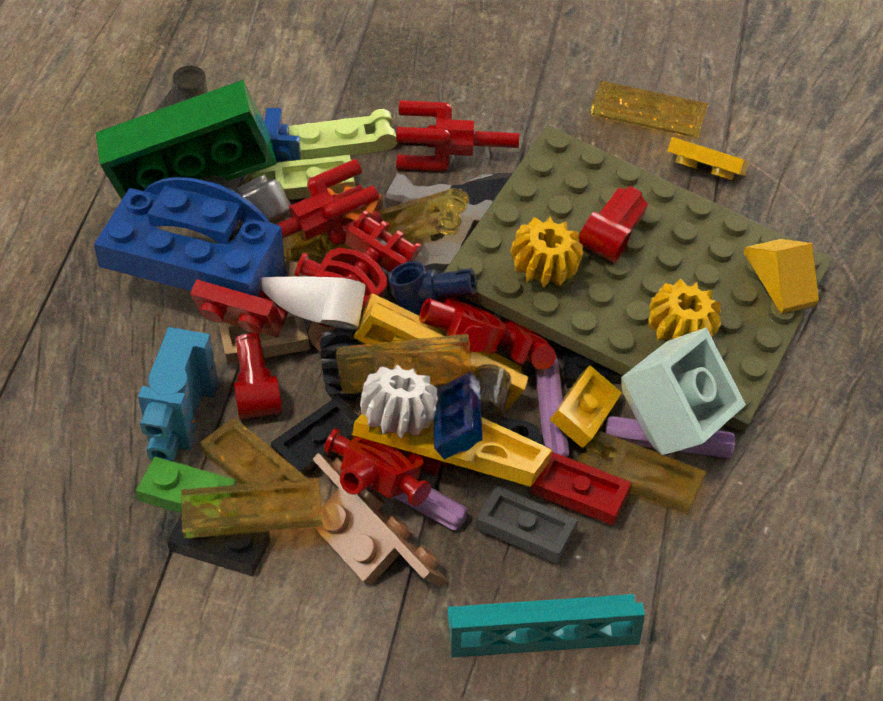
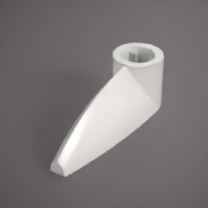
[259,277,366,329]

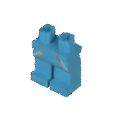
[138,327,219,462]

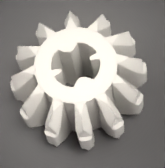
[360,365,438,438]

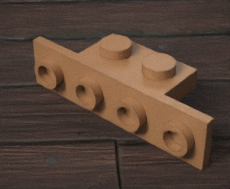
[309,453,448,587]

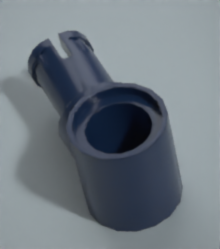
[389,261,477,316]

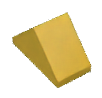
[744,239,819,314]

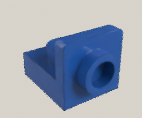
[264,108,301,163]

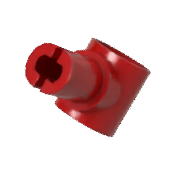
[234,333,282,420]

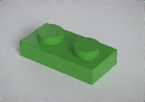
[136,456,237,516]

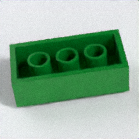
[96,80,276,200]

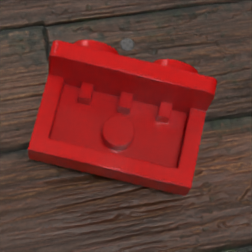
[190,279,289,338]

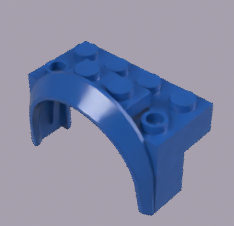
[94,177,288,297]

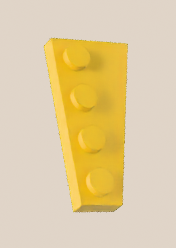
[352,397,552,487]

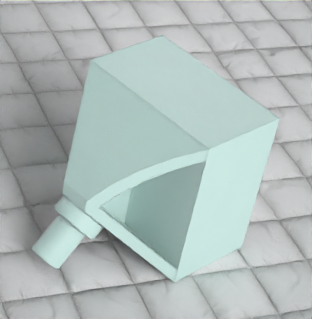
[621,327,746,455]

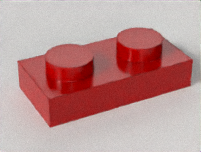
[531,452,632,526]

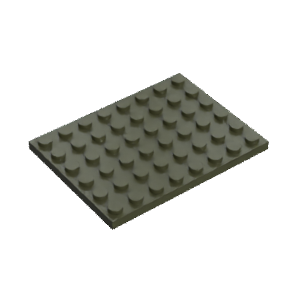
[443,125,832,434]

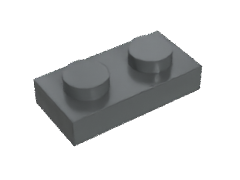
[476,485,578,564]

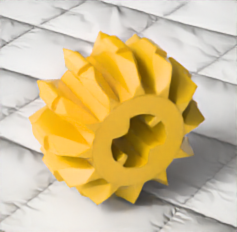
[510,216,583,288]
[648,279,721,341]

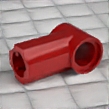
[578,186,649,263]

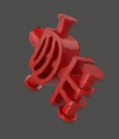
[294,210,422,327]
[419,297,556,370]
[324,428,451,506]

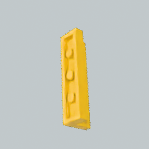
[354,293,528,411]

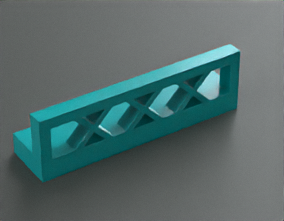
[447,594,645,658]

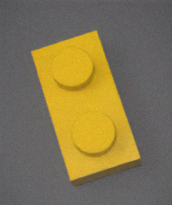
[667,137,750,180]
[549,365,622,448]

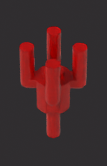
[396,100,520,172]
[276,159,383,245]

